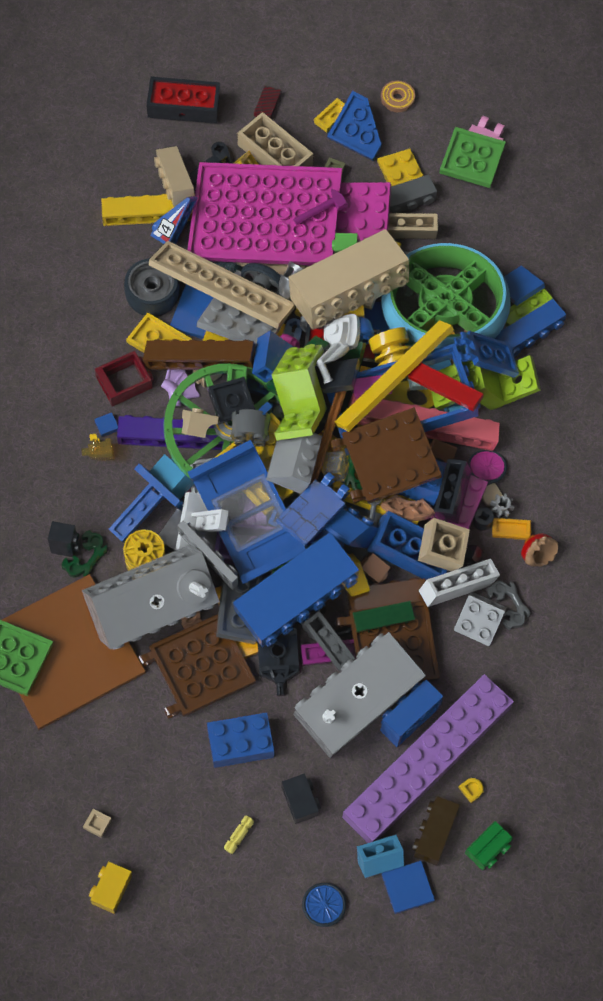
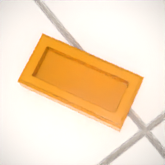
[492,518,531,540]

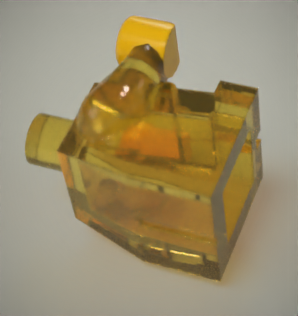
[81,434,114,461]

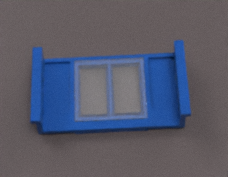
[188,440,306,584]

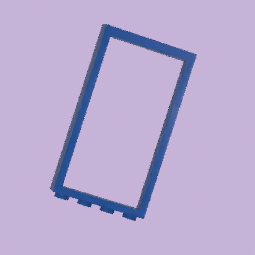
[327,343,481,456]

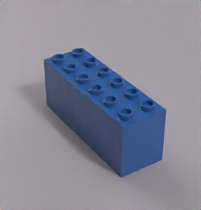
[233,532,359,648]

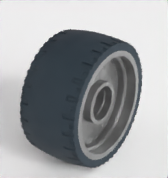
[124,258,179,317]

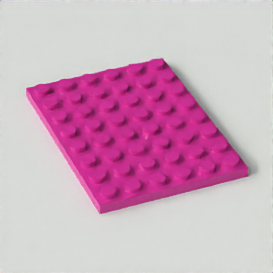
[187,162,342,266]

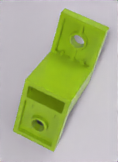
[272,344,327,440]
[431,355,541,410]

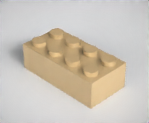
[238,112,313,167]

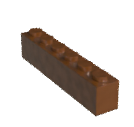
[143,339,256,370]

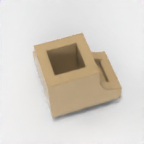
[182,408,219,438]

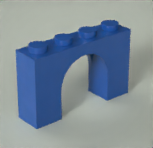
[252,330,293,383]

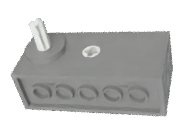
[82,545,219,649]

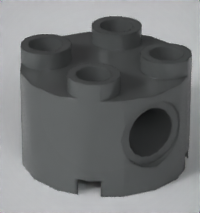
[230,409,271,447]

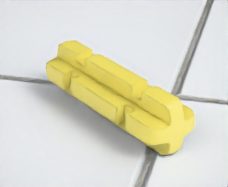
[224,816,254,854]

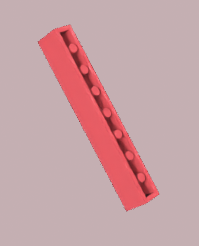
[348,393,500,451]

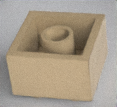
[418,518,470,571]

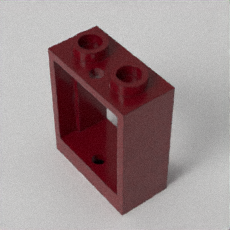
[94,351,154,407]

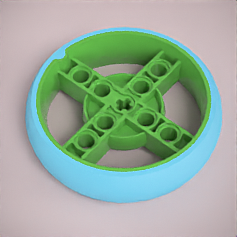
[381,243,510,354]

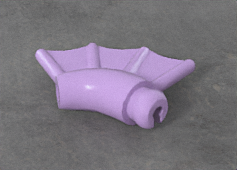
[161,370,200,407]

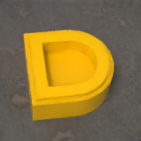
[458,778,483,803]

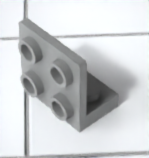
[454,592,507,646]

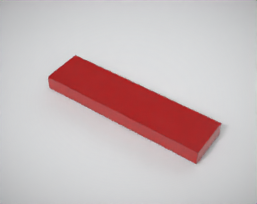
[408,363,484,412]

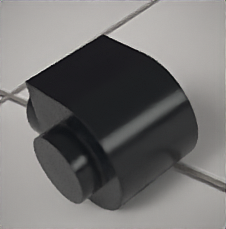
[463,545,484,567]

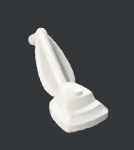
[317,314,360,384]

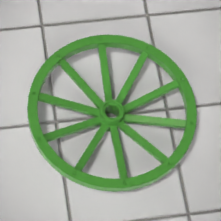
[164,364,281,494]

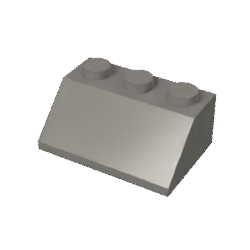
[266,433,322,494]

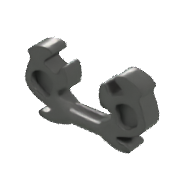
[487,581,530,630]

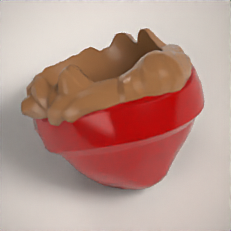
[521,533,559,567]

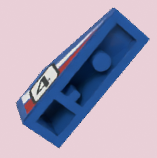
[150,196,198,244]

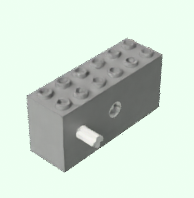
[293,632,426,758]

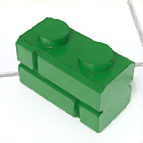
[465,821,513,871]

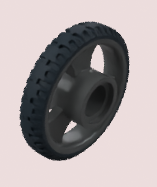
[241,263,281,296]

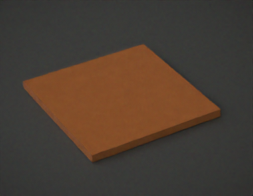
[2,574,146,730]

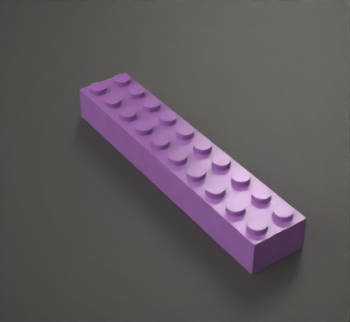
[342,674,514,843]

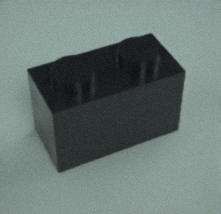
[47,521,81,557]
[281,773,321,824]

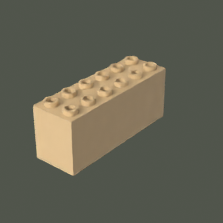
[289,229,409,330]

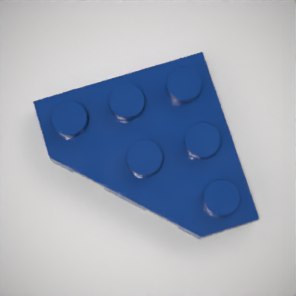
[327,91,382,161]

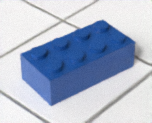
[367,511,447,580]

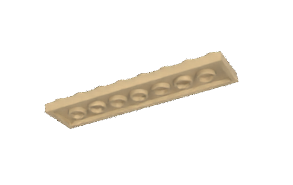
[149,241,295,329]

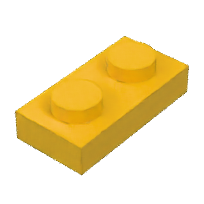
[314,98,345,133]

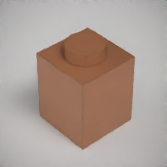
[360,553,390,583]

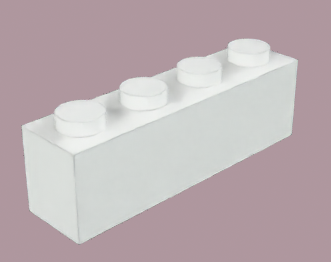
[419,559,500,607]

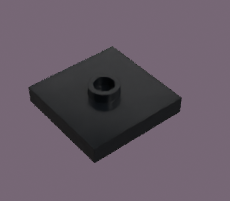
[207,377,256,424]

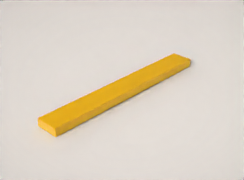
[334,320,454,432]

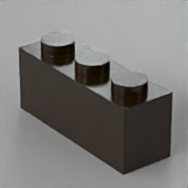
[412,796,460,866]

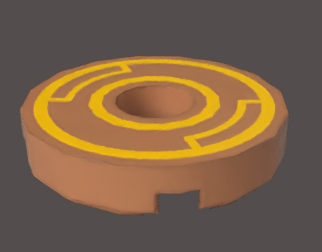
[381,80,415,112]

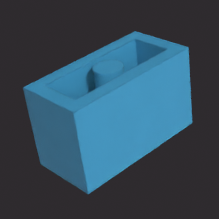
[150,454,194,499]
[357,835,404,878]

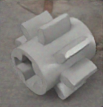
[490,494,514,518]

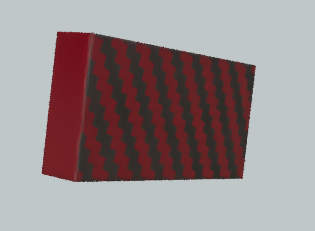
[254,86,281,119]

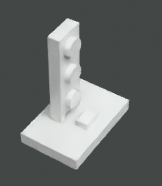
[175,492,229,552]

